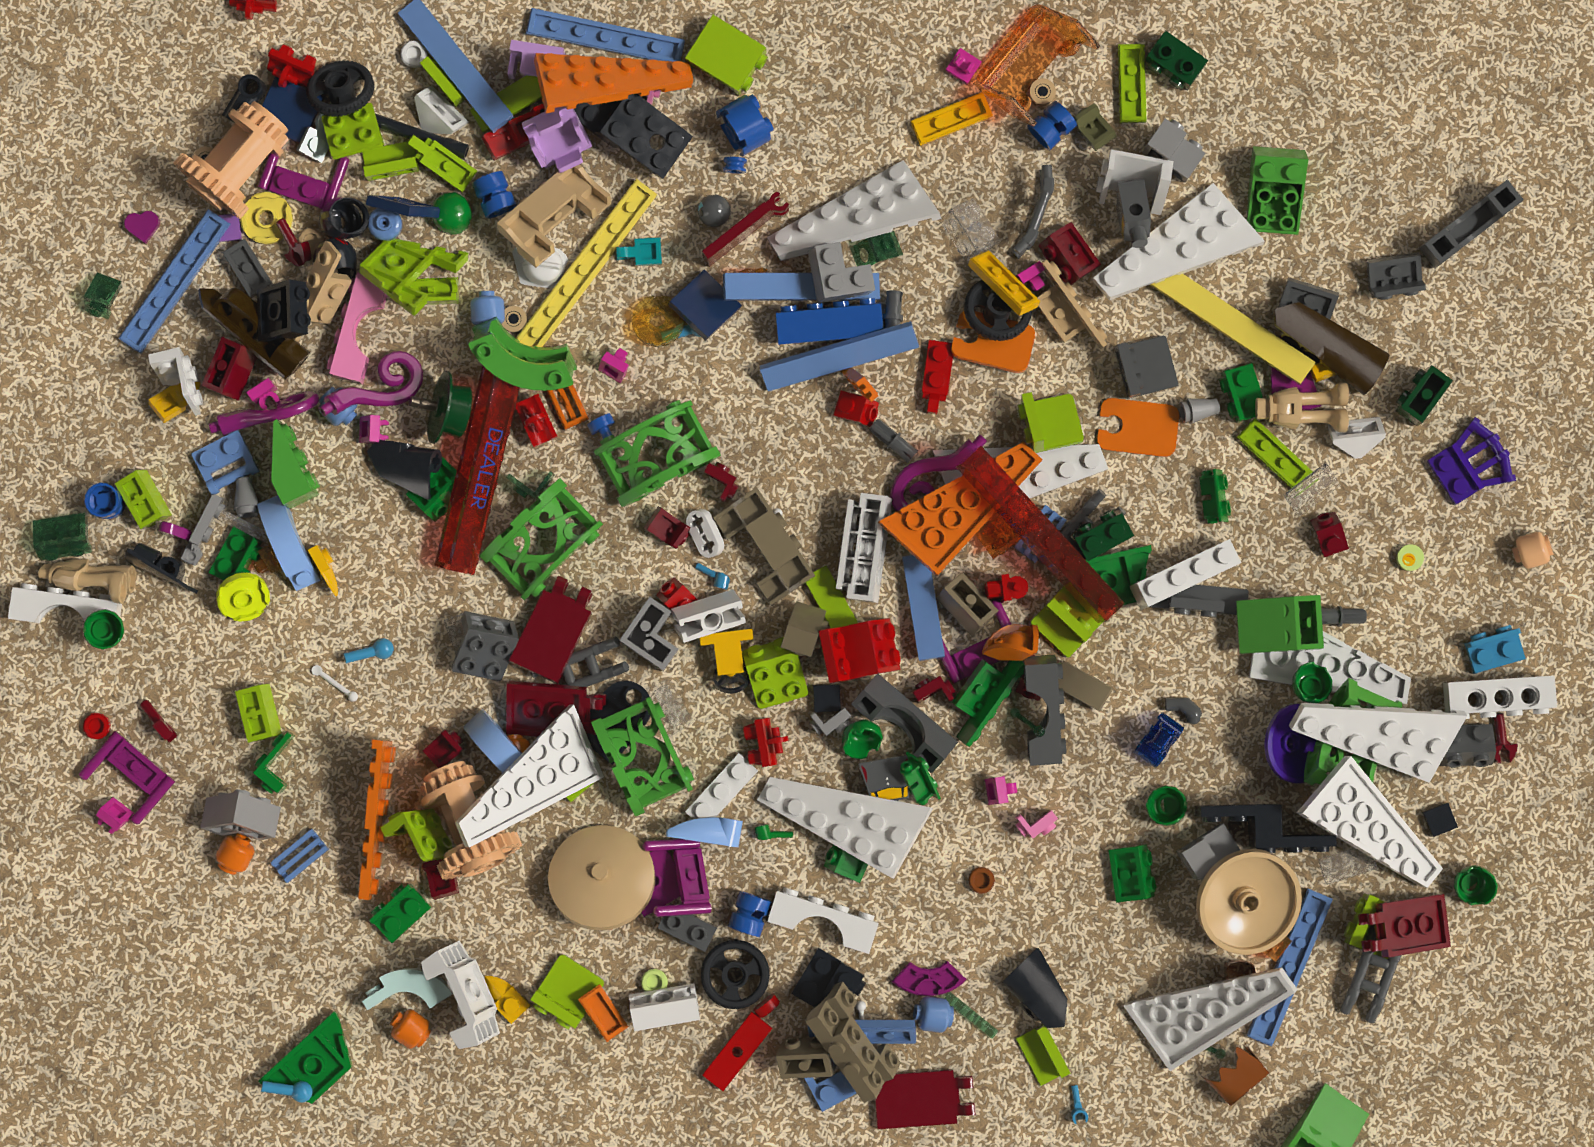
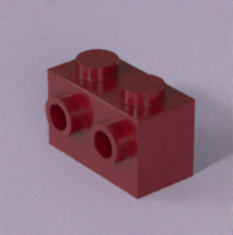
[202,337,257,401]

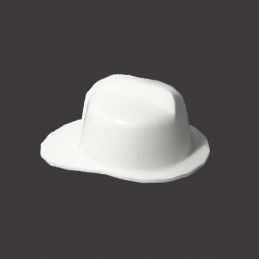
[512,247,568,288]

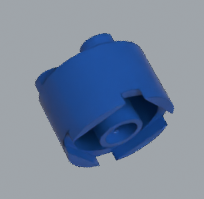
[716,94,774,157]

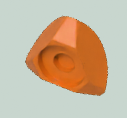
[982,624,1039,661]

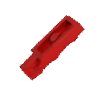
[922,340,953,414]

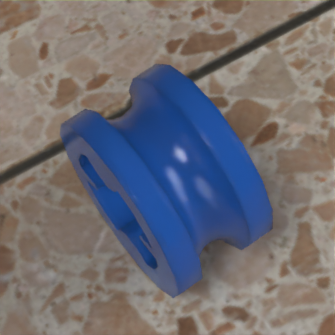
[723,157,747,174]

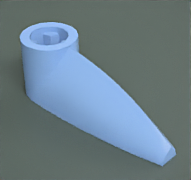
[665,817,743,847]

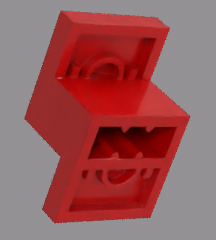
[819,618,901,683]

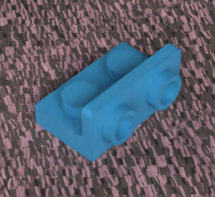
[1464,625,1526,674]

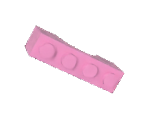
[327,272,388,385]

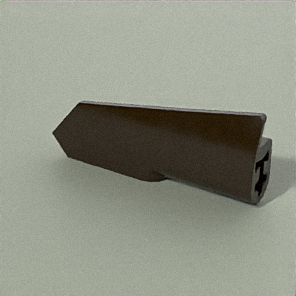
[198,288,311,379]
[1274,302,1390,395]

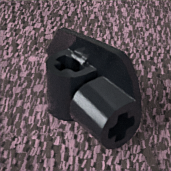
[367,440,442,500]
[125,543,198,594]
[1002,948,1068,1029]

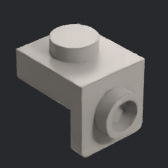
[810,708,851,736]

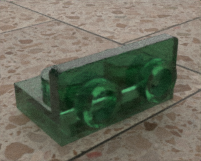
[33,512,92,561]

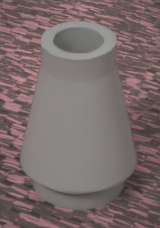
[1179,398,1220,424]
[234,477,259,518]

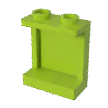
[685,14,768,96]

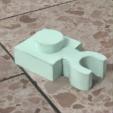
[296,113,329,163]

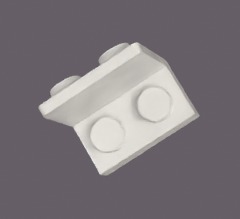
[148,347,203,416]

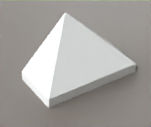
[414,85,468,134]
[1328,417,1386,459]

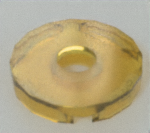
[632,295,685,347]

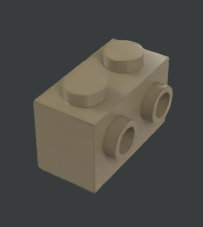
[936,572,999,637]
[781,601,828,657]
[776,1036,837,1079]

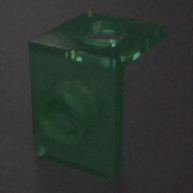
[850,231,903,266]
[506,471,555,500]

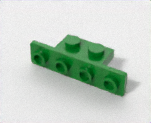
[952,659,1024,747]

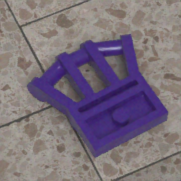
[1427,417,1516,505]

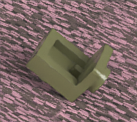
[1074,103,1117,151]

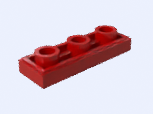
[702,1012,773,1091]

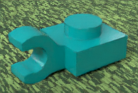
[616,238,662,266]

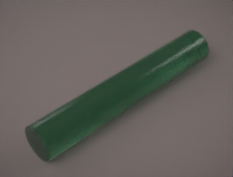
[944,992,998,1039]

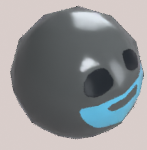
[698,194,731,227]

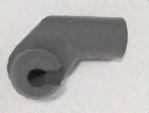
[1165,697,1202,725]

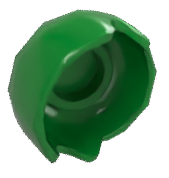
[432,192,472,235]
[83,609,124,650]
[1292,662,1333,703]
[842,719,883,759]
[1146,785,1188,826]
[1454,865,1498,906]

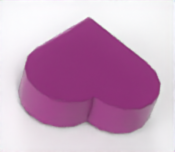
[124,211,160,244]
[158,521,192,541]

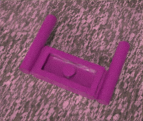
[257,147,349,209]
[940,599,1012,684]
[79,731,176,825]
[643,839,711,917]

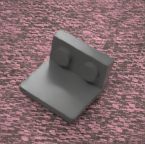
[1114,335,1178,399]
[451,611,519,681]

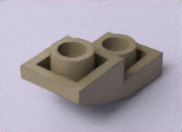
[1058,660,1113,711]

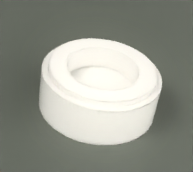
[401,41,427,68]

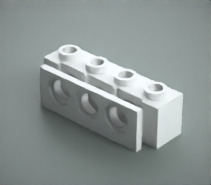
[836,493,892,603]
[1443,676,1557,719]

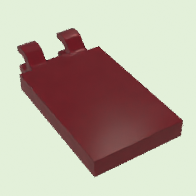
[702,191,789,267]
[509,575,593,684]
[506,680,606,737]
[1358,894,1451,957]
[875,1069,976,1129]

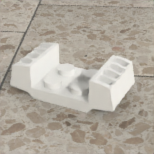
[421,941,500,1049]

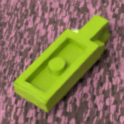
[407,135,477,192]

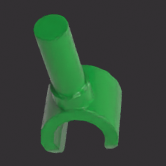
[755,824,793,840]

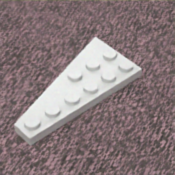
[1248,631,1411,704]
[1289,703,1467,783]
[757,777,933,879]
[1123,967,1298,1071]

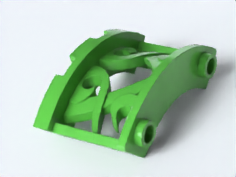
[468,317,577,391]
[594,400,721,507]
[480,478,603,600]
[1304,678,1402,786]
[591,697,694,817]

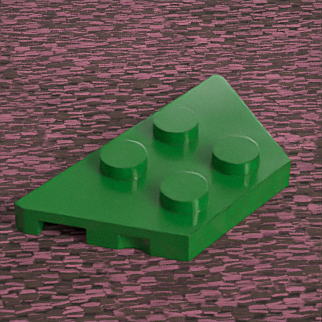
[1052,545,1152,613]
[258,1011,353,1104]

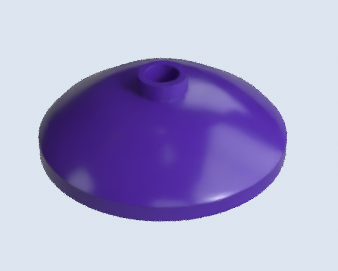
[1264,703,1317,783]

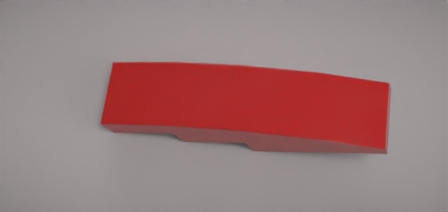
[482,104,545,161]

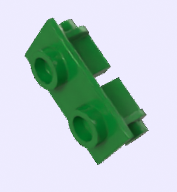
[1199,469,1231,524]
[900,752,941,806]

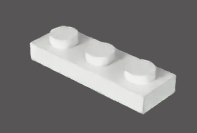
[685,753,758,819]

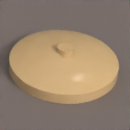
[548,825,655,931]
[1196,849,1302,955]

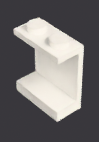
[1096,149,1174,215]

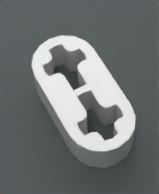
[686,509,724,558]

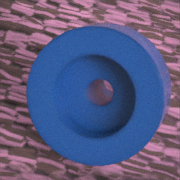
[587,413,615,439]

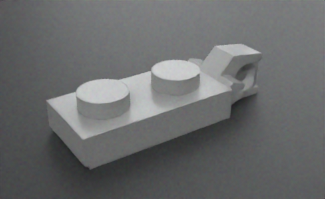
[181,494,226,566]

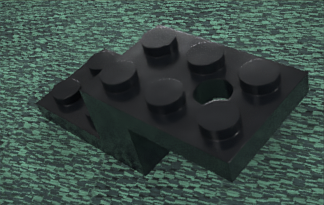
[574,93,693,179]
[1195,804,1337,853]

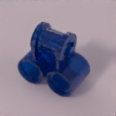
[1134,712,1184,768]

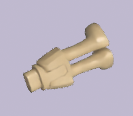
[1255,382,1349,432]
[38,559,137,604]

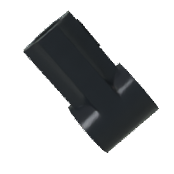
[222,74,266,123]

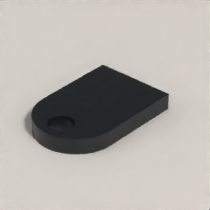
[586,681,651,765]

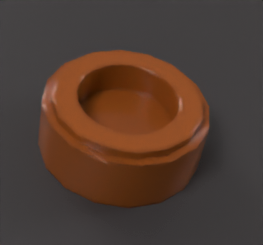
[968,867,995,894]

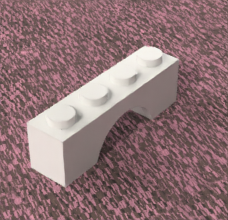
[1129,539,1241,610]
[8,583,122,623]
[767,887,879,954]

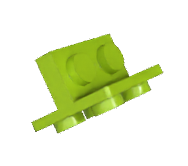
[321,103,384,160]
[1031,586,1104,658]

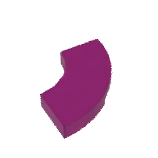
[892,961,967,996]

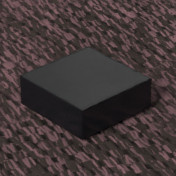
[813,685,841,712]
[1422,803,1458,837]

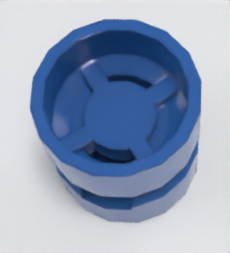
[1027,100,1077,151]
[472,171,517,219]
[84,483,126,520]
[728,891,772,937]

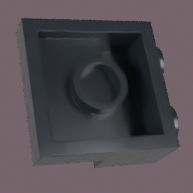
[257,279,311,342]
[791,947,866,1008]

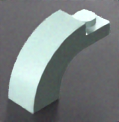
[362,968,453,1010]

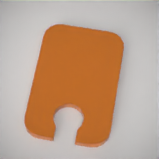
[951,311,1035,373]
[1097,398,1179,457]

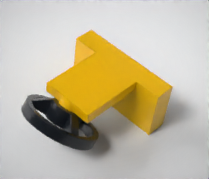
[700,629,754,694]

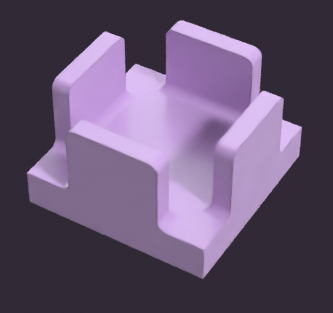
[508,40,566,79]
[522,106,592,173]

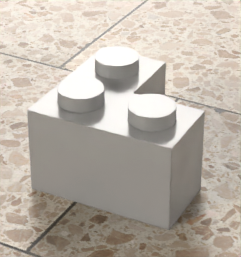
[1142,118,1205,183]
[808,242,875,303]
[619,597,678,672]
[201,789,281,840]
[1176,823,1240,880]

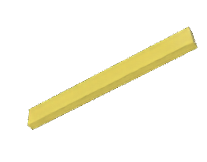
[516,179,657,347]
[1149,274,1316,385]

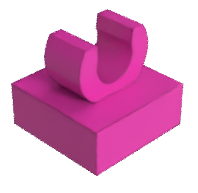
[946,48,982,85]
[1015,261,1045,292]
[598,347,629,383]
[246,378,280,410]
[359,415,389,444]
[985,776,1018,805]
[96,797,134,834]

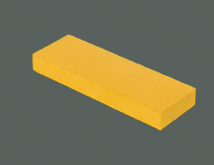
[910,92,993,146]
[968,250,1040,316]

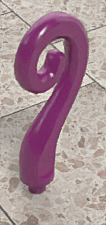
[319,351,423,416]
[209,391,319,435]
[890,434,987,512]

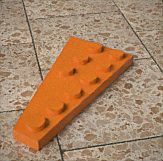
[534,53,694,113]
[878,442,1043,576]
[358,739,396,900]

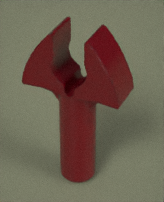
[276,218,311,267]
[140,700,177,743]
[1493,713,1518,764]

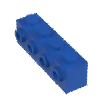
[776,298,883,345]

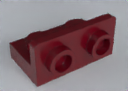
[1039,222,1101,286]

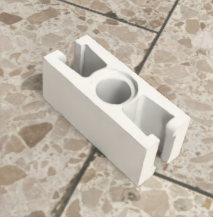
[671,589,746,643]
[629,983,700,1031]

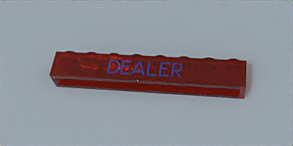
[434,365,520,575]
[956,446,1125,623]

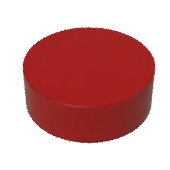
[83,713,111,739]
[753,993,780,1018]

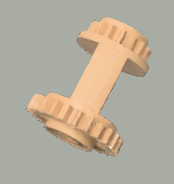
[174,101,289,219]
[420,761,522,880]

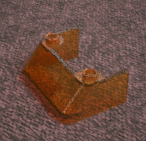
[972,4,1100,127]

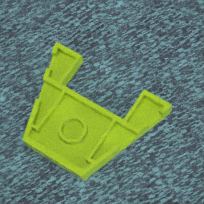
[360,239,468,316]

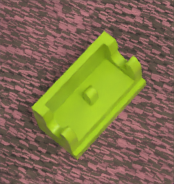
[409,277,459,305]
[115,470,172,529]
[235,684,282,743]

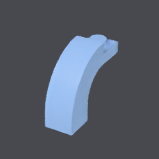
[257,495,320,591]
[463,708,522,773]

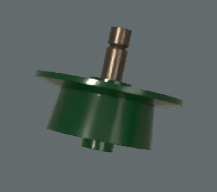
[409,371,472,444]

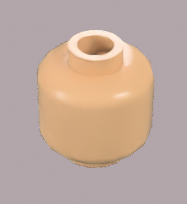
[1512,531,1554,569]

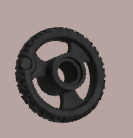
[306,60,374,117]
[964,280,1032,341]
[701,940,770,1009]

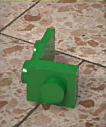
[253,732,295,794]

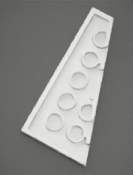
[767,160,942,261]
[1092,183,1265,300]
[933,444,1108,511]
[455,705,604,848]
[1297,756,1443,888]

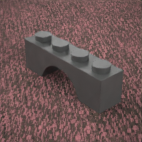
[1419,179,1524,269]
[1023,655,1066,766]
[851,674,958,773]

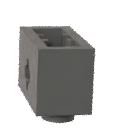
[658,903,718,952]

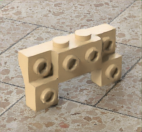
[497,164,611,268]

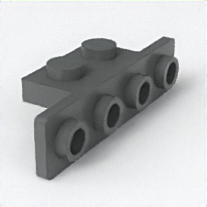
[1149,585,1249,618]

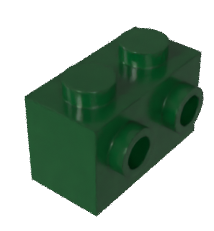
[1145,30,1208,91]
[1395,365,1453,426]
[1072,509,1135,561]

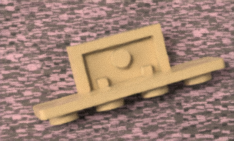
[293,241,352,342]
[1037,259,1107,349]

